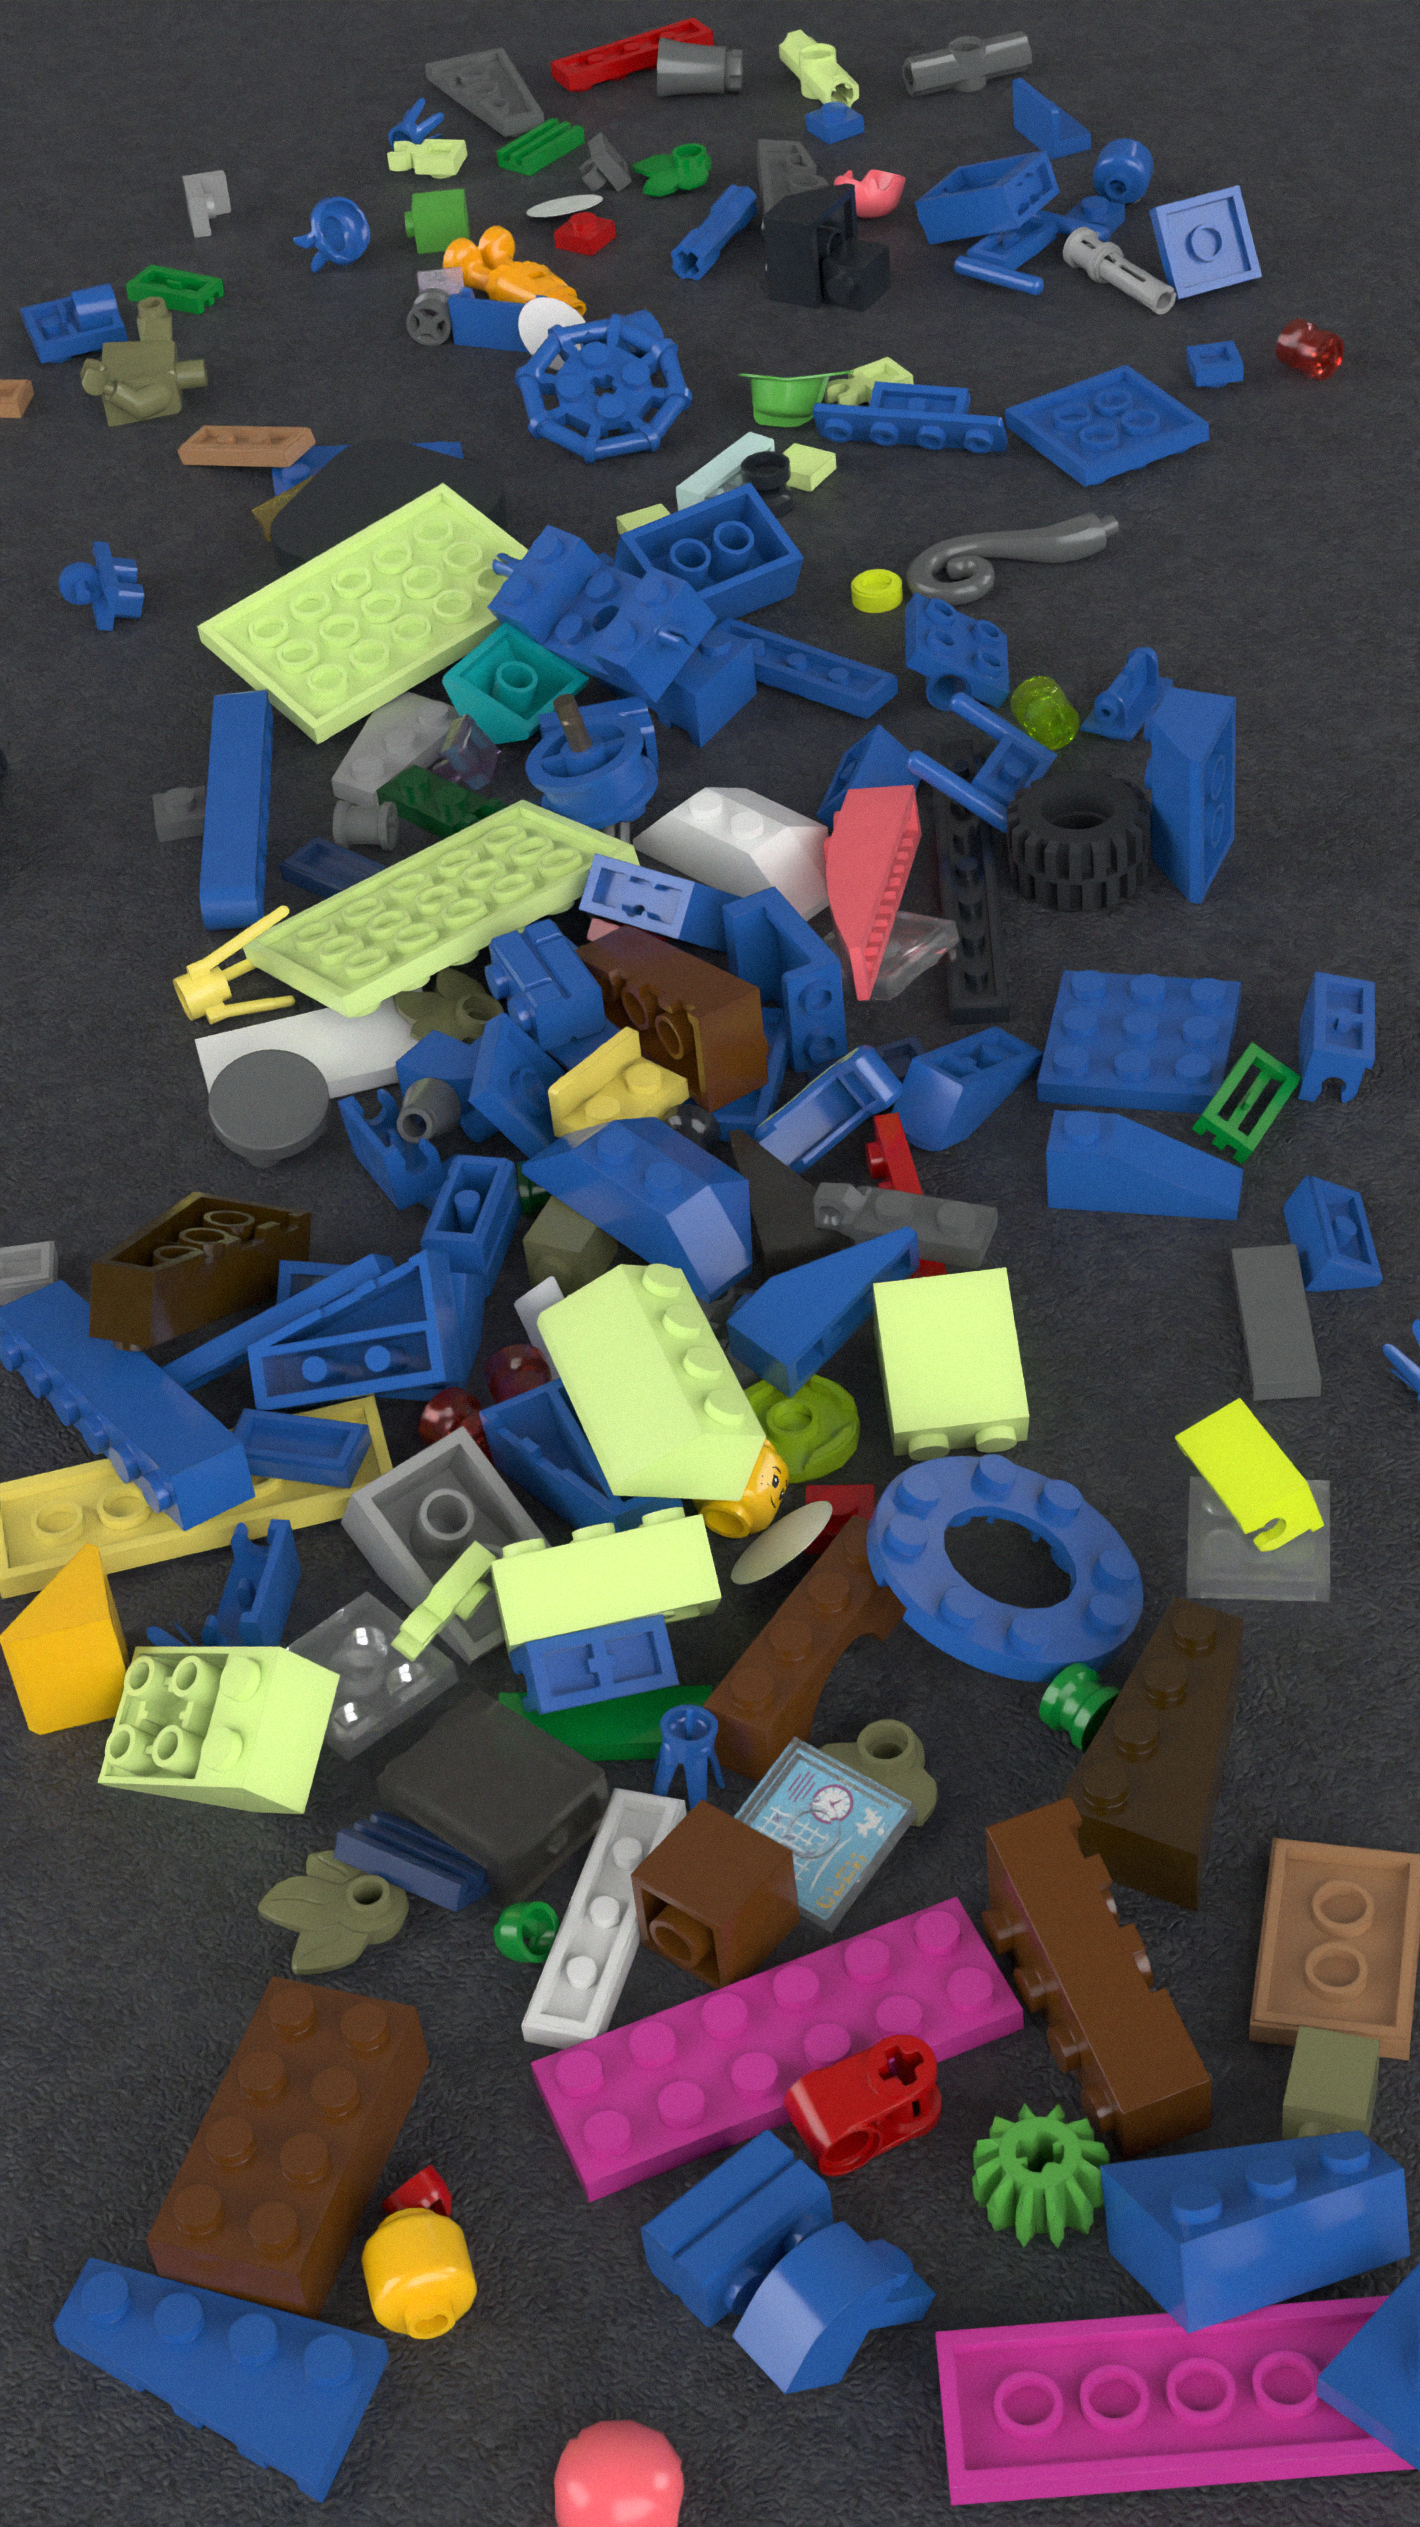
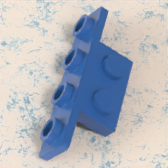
[812,382,1008,454]

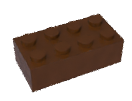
[146,1976,430,2321]

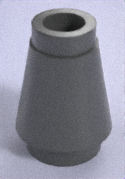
[397,1078,461,1144]

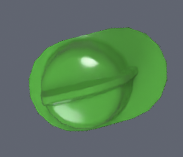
[739,370,854,428]

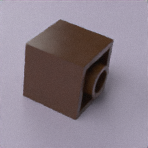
[630,1799,800,1990]

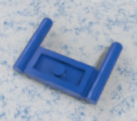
[954,210,1110,296]
[905,692,1057,834]

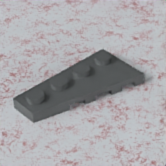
[425,47,544,138]
[756,139,829,217]

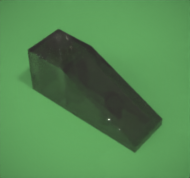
[728,1129,851,1283]

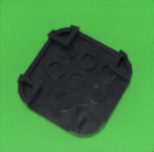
[270,439,508,575]

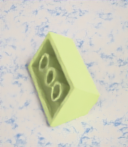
[536,1263,766,1501]

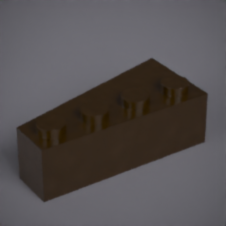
[89,1191,311,1351]
[1058,1597,1243,1912]

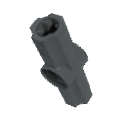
[902,31,1032,98]

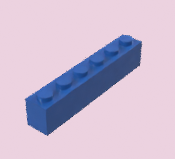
[0,1279,256,1531]

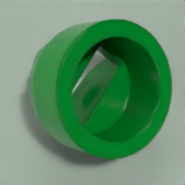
[493,1901,560,1963]

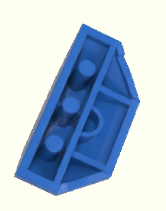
[522,1117,753,1304]

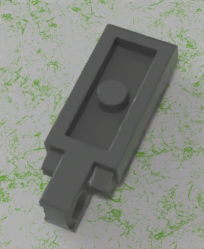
[813,1182,998,1269]

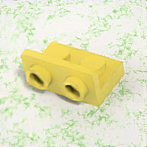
[548,1026,689,1138]

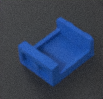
[722,886,848,1073]

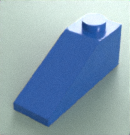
[891,1026,1044,1151]
[1046,1110,1243,1220]
[726,1226,919,1399]

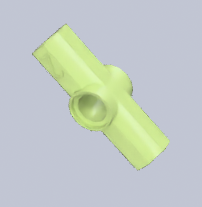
[779,30,859,108]

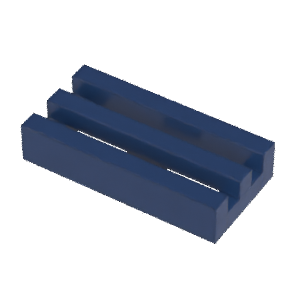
[333,1809,501,1912]

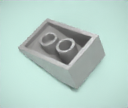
[341,1426,552,1665]

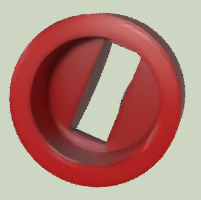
[380,2164,452,2218]

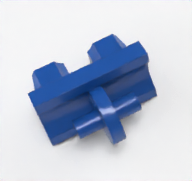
[58,541,144,631]

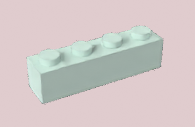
[676,432,775,511]

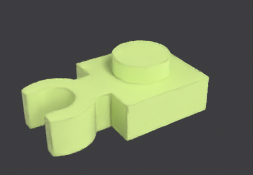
[387,139,467,179]
[825,357,914,406]
[391,1541,497,1662]

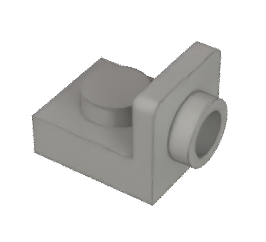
[182,170,231,238]

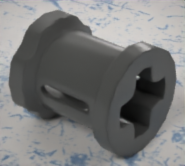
[333,801,399,851]

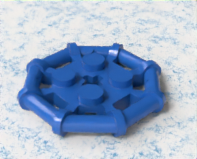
[514,313,693,465]

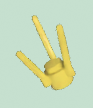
[173,905,296,1025]

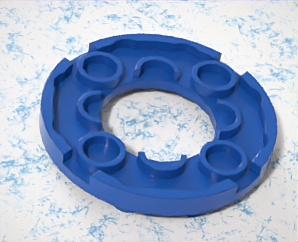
[867,1454,1144,1683]

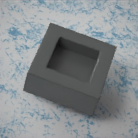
[152,786,207,843]

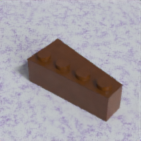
[575,924,769,1113]
[982,1796,1211,2161]

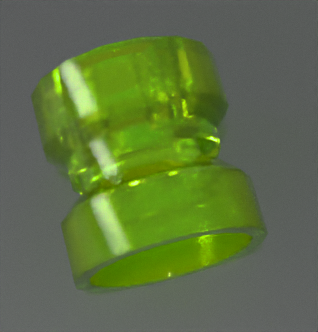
[1011,676,1079,750]

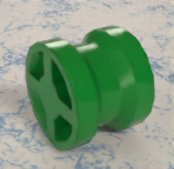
[1039,1663,1121,1753]

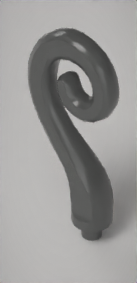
[906,512,1119,606]

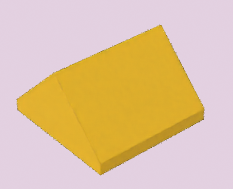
[0,1542,130,1735]

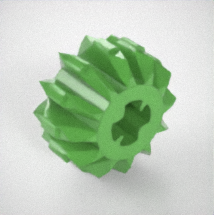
[972,2102,1110,2248]

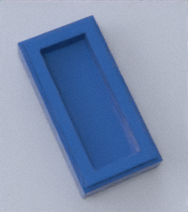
[232,1408,372,1489]

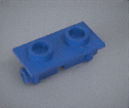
[1080,647,1173,742]

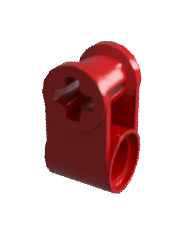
[783,2034,943,2177]

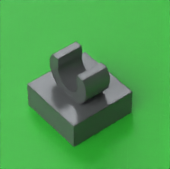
[580,132,632,192]

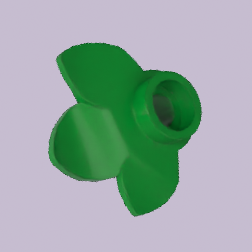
[631,143,712,197]

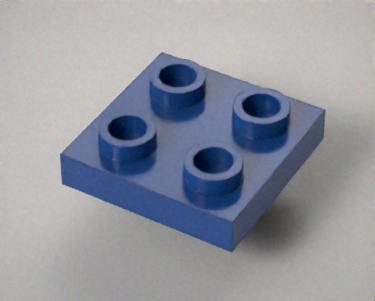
[20,283,128,363]
[905,592,1010,712]

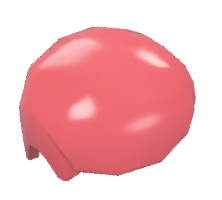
[834,170,906,219]
[554,2420,684,2527]

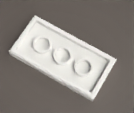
[195,987,423,1099]

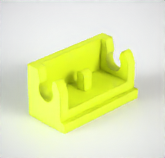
[1175,1398,1324,1552]

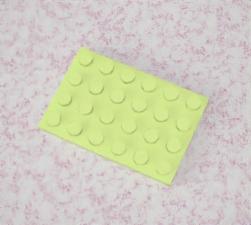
[197,483,529,744]
[243,799,640,1018]

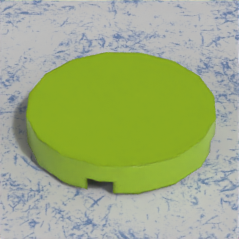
[744,1374,861,1484]

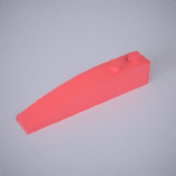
[824,785,922,1001]

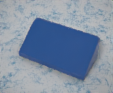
[1283,1175,1383,1292]

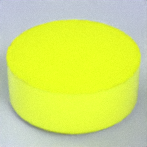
[851,569,903,613]

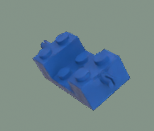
[487,525,718,703]

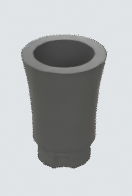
[657,37,743,98]

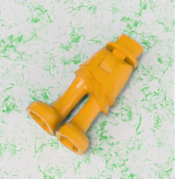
[443,225,586,316]

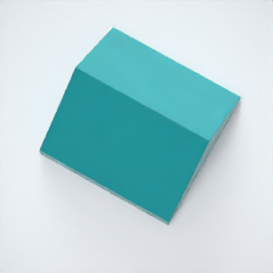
[442,622,590,747]

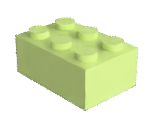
[491,1507,722,1660]

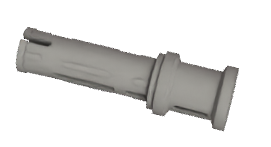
[1063,227,1176,315]

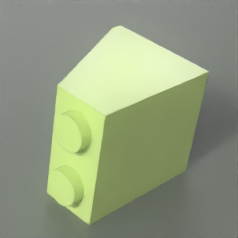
[873,1267,1029,1461]

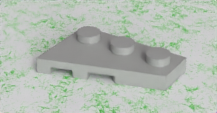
[331,691,468,807]

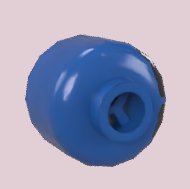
[1092,138,1154,206]

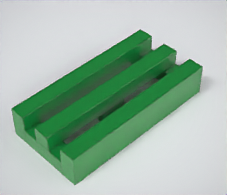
[497,118,585,176]
[125,265,225,315]
[1192,1042,1302,1165]

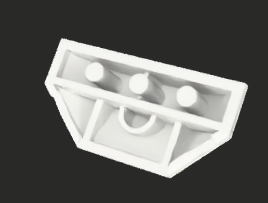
[633,787,829,922]

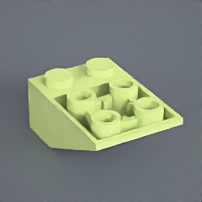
[97,1647,340,1814]

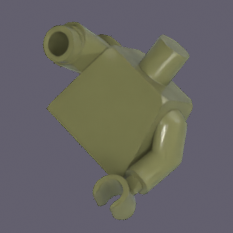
[80,297,208,427]

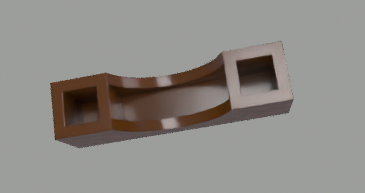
[703,1515,907,1788]

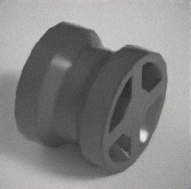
[406,288,452,346]

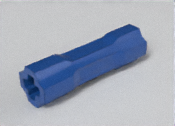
[670,184,758,281]

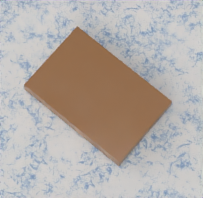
[1249,1838,1420,2060]

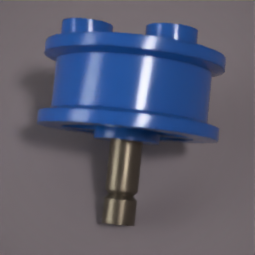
[525,694,659,830]

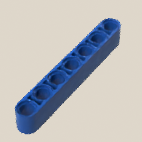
[200,689,274,931]

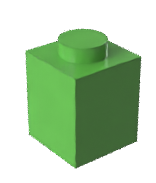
[405,189,470,254]

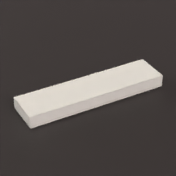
[521,1788,687,2049]

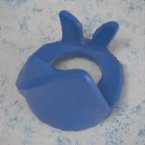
[293,196,370,273]

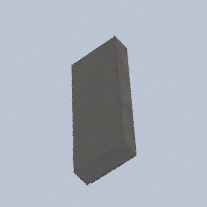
[1231,1244,1321,1401]

